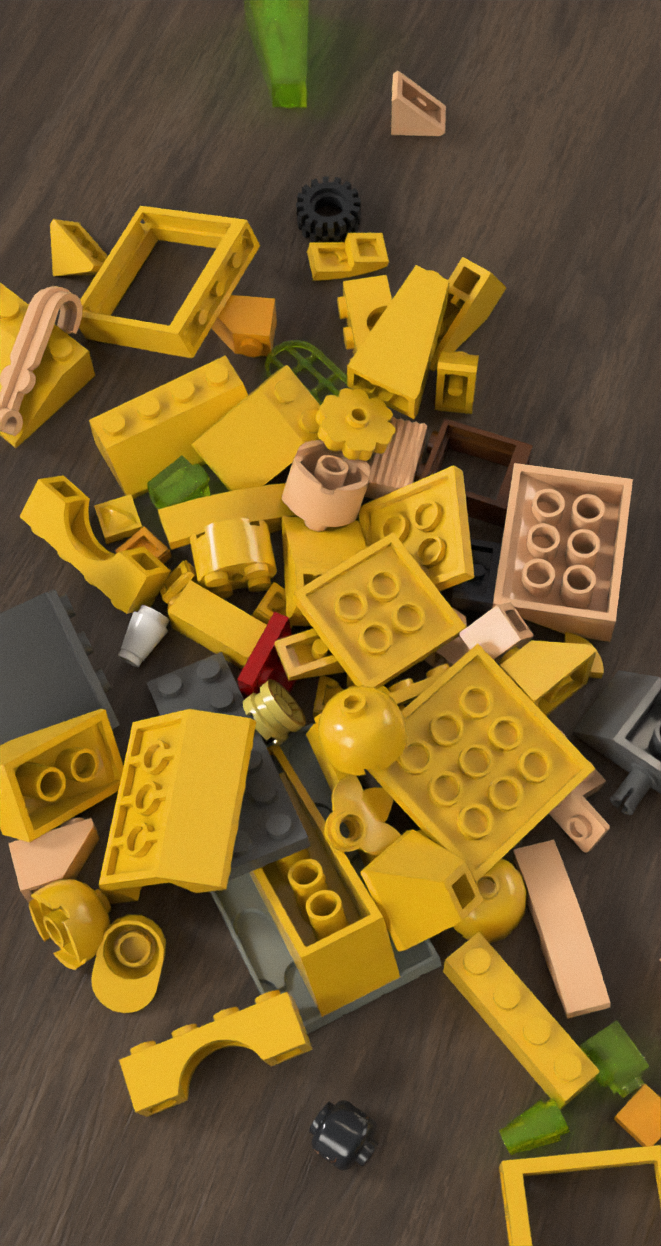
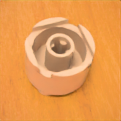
[282,440,371,531]

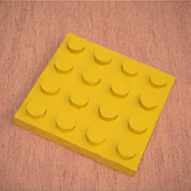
[366,643,595,882]

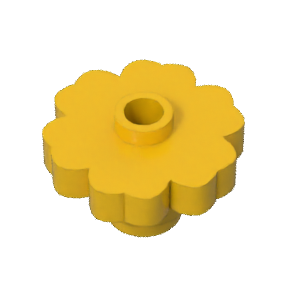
[316,388,396,461]

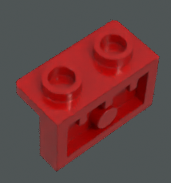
[237,611,297,700]

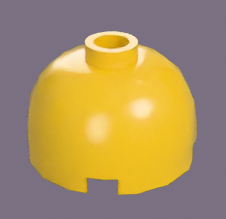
[318,686,408,776]
[451,858,527,943]
[29,879,111,970]

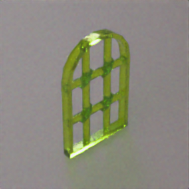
[265,340,353,405]

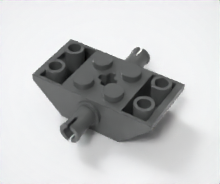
[572,670,661,815]

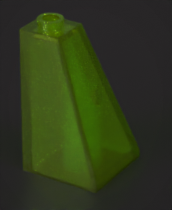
[244,0,312,108]

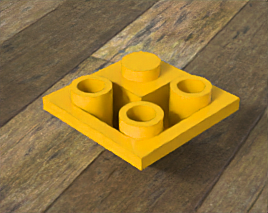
[360,829,484,952]

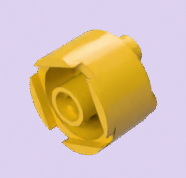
[190,518,277,599]

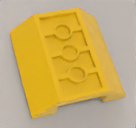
[99,709,256,904]

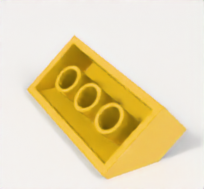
[89,355,248,499]

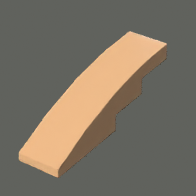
[513,840,610,1019]

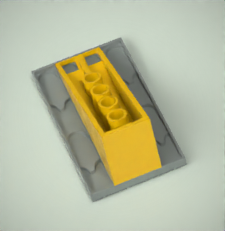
[210,723,442,1034]

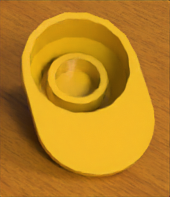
[91,914,166,1013]

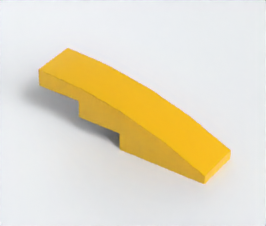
[158,483,299,550]

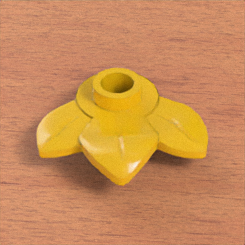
[325,774,401,856]

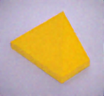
[50,219,108,276]

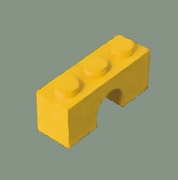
[337,275,392,362]

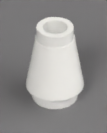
[118,605,170,668]

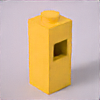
[167,580,267,670]

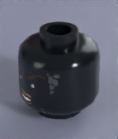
[308,1100,379,1170]

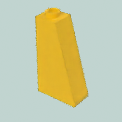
[347,265,449,419]

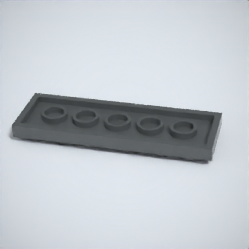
[147,652,310,881]

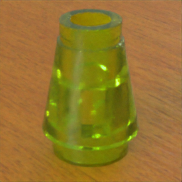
[499,1098,570,1155]

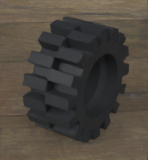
[296,176,361,242]

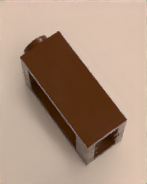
[414,418,533,528]

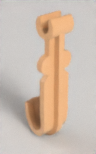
[0,286,82,436]

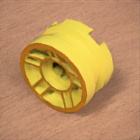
[243,679,306,746]

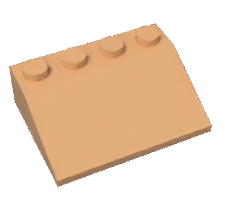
[492,463,633,642]

